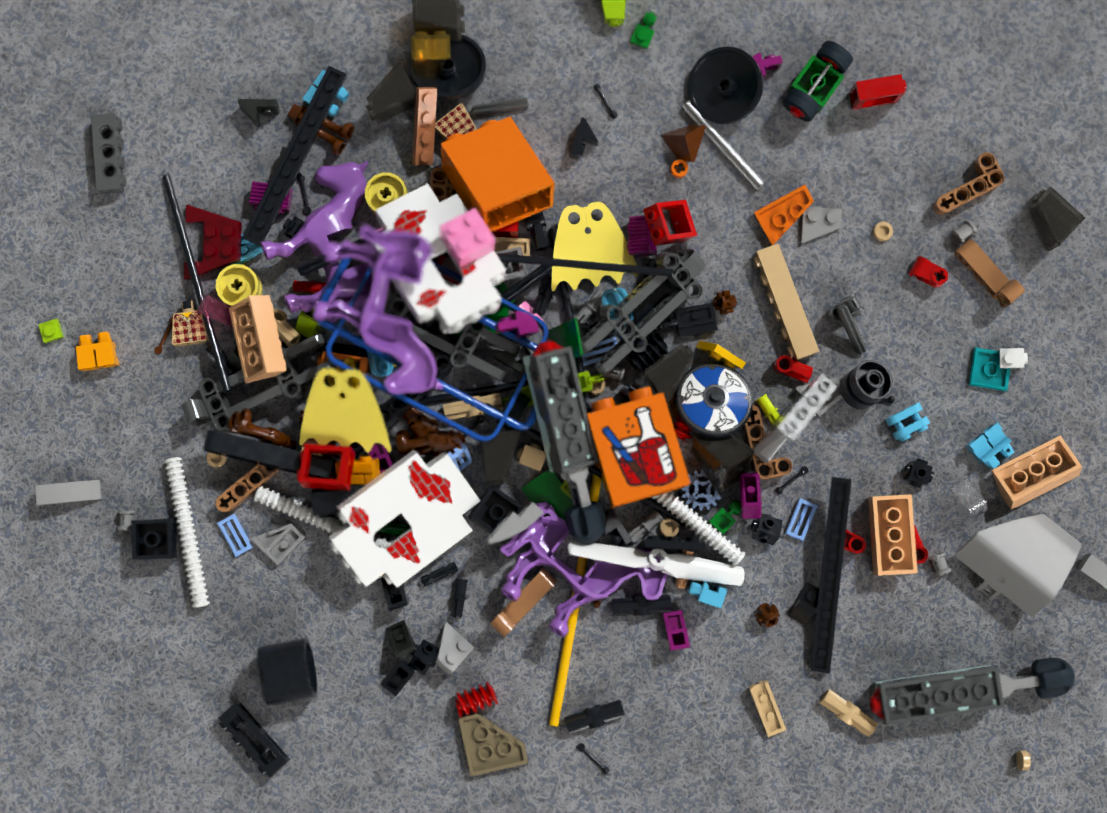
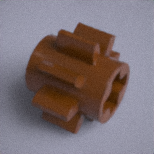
[713,290,737,315]
[755,603,780,627]

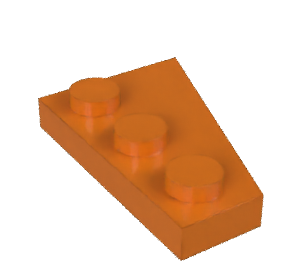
[754,185,814,246]

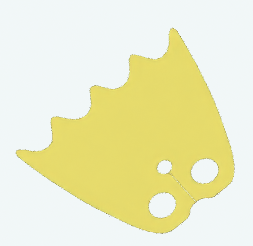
[551,202,638,291]
[299,368,391,453]

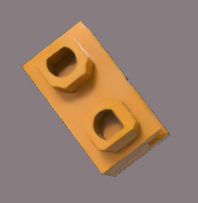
[76,332,120,371]

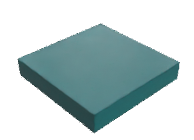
[968,347,1011,392]

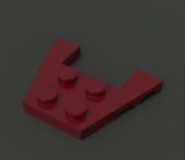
[184,205,242,280]

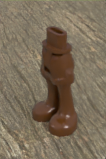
[287,104,354,156]
[403,407,461,457]
[228,408,297,449]
[396,430,466,456]

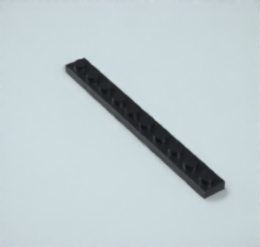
[242,66,347,247]
[810,476,852,674]

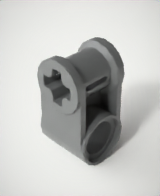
[826,293,865,324]

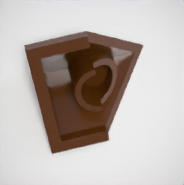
[661,125,706,162]

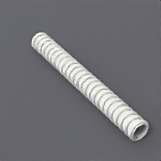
[164,457,210,608]
[254,485,392,548]
[652,492,745,566]

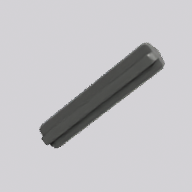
[472,98,529,117]
[837,304,866,355]

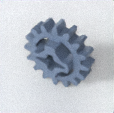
[680,469,723,511]

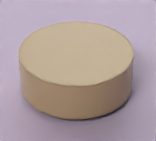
[873,222,893,241]
[588,377,605,395]
[206,452,227,467]
[659,518,679,537]
[1016,750,1031,771]

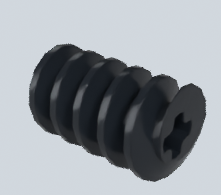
[626,333,669,373]

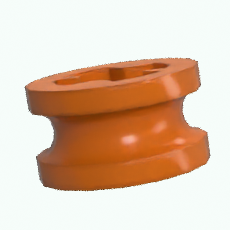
[671,159,688,178]

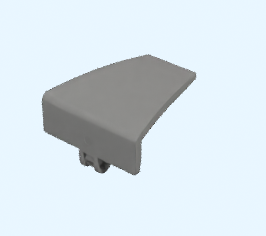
[955,514,1082,617]

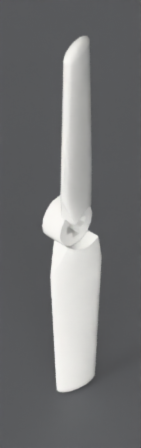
[568,540,745,586]

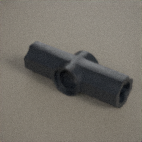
[524,211,550,251]
[611,594,671,616]
[564,699,625,734]

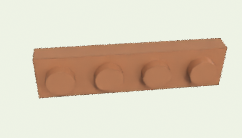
[412,87,437,166]

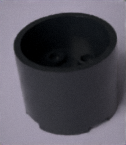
[257,638,318,705]

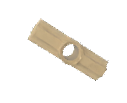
[273,307,301,347]
[443,393,503,420]
[819,689,878,737]

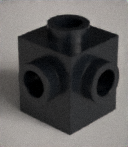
[903,459,934,488]
[750,514,783,545]
[408,639,439,676]

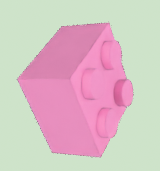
[439,208,496,268]

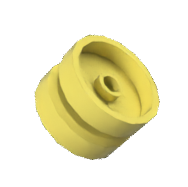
[365,173,408,215]
[216,264,263,307]

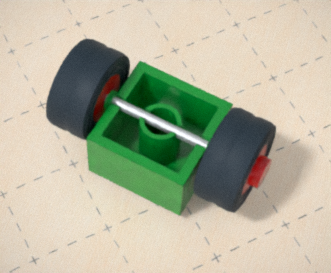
[783,41,853,122]

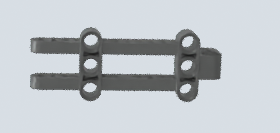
[581,249,706,375]
[384,289,519,381]
[181,334,336,432]

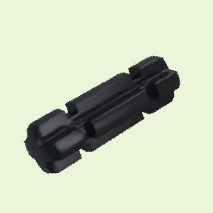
[421,562,458,586]

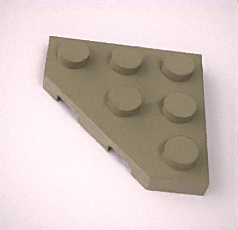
[458,713,529,776]

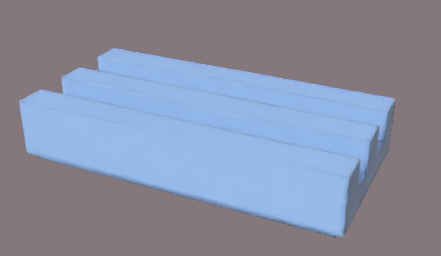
[581,337,617,366]
[448,444,472,471]
[785,498,818,541]
[217,513,253,557]

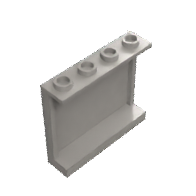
[752,374,837,464]

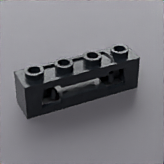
[218,700,290,778]

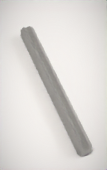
[682,101,764,190]

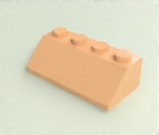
[229,295,287,383]
[992,435,1082,510]
[868,494,917,575]

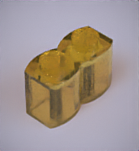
[411,31,451,60]

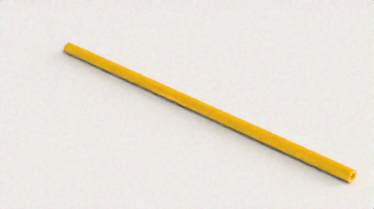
[549,463,602,727]

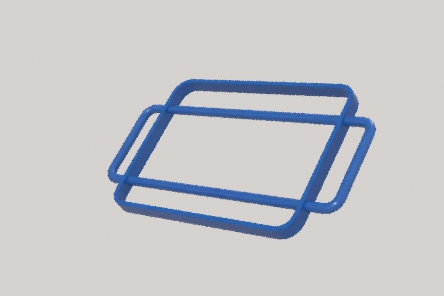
[314,258,548,442]

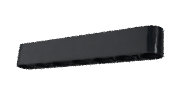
[349,355,452,454]
[203,430,337,480]

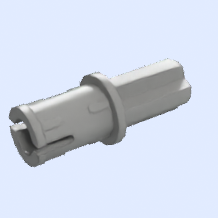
[574,289,603,325]
[628,510,664,543]

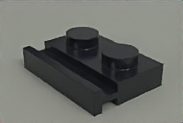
[674,303,718,338]

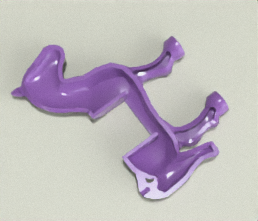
[260,161,374,323]
[314,225,443,394]
[501,502,668,637]

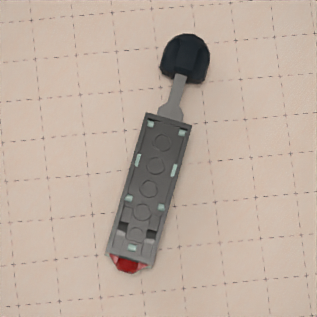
[523,341,606,544]
[869,658,1075,725]

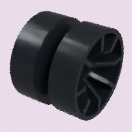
[840,360,893,410]

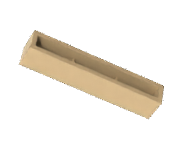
[753,244,819,361]

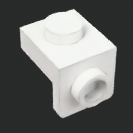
[999,348,1028,369]

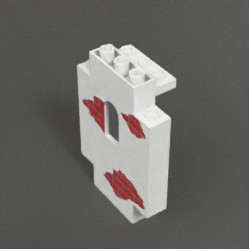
[370,184,506,334]
[329,450,480,587]

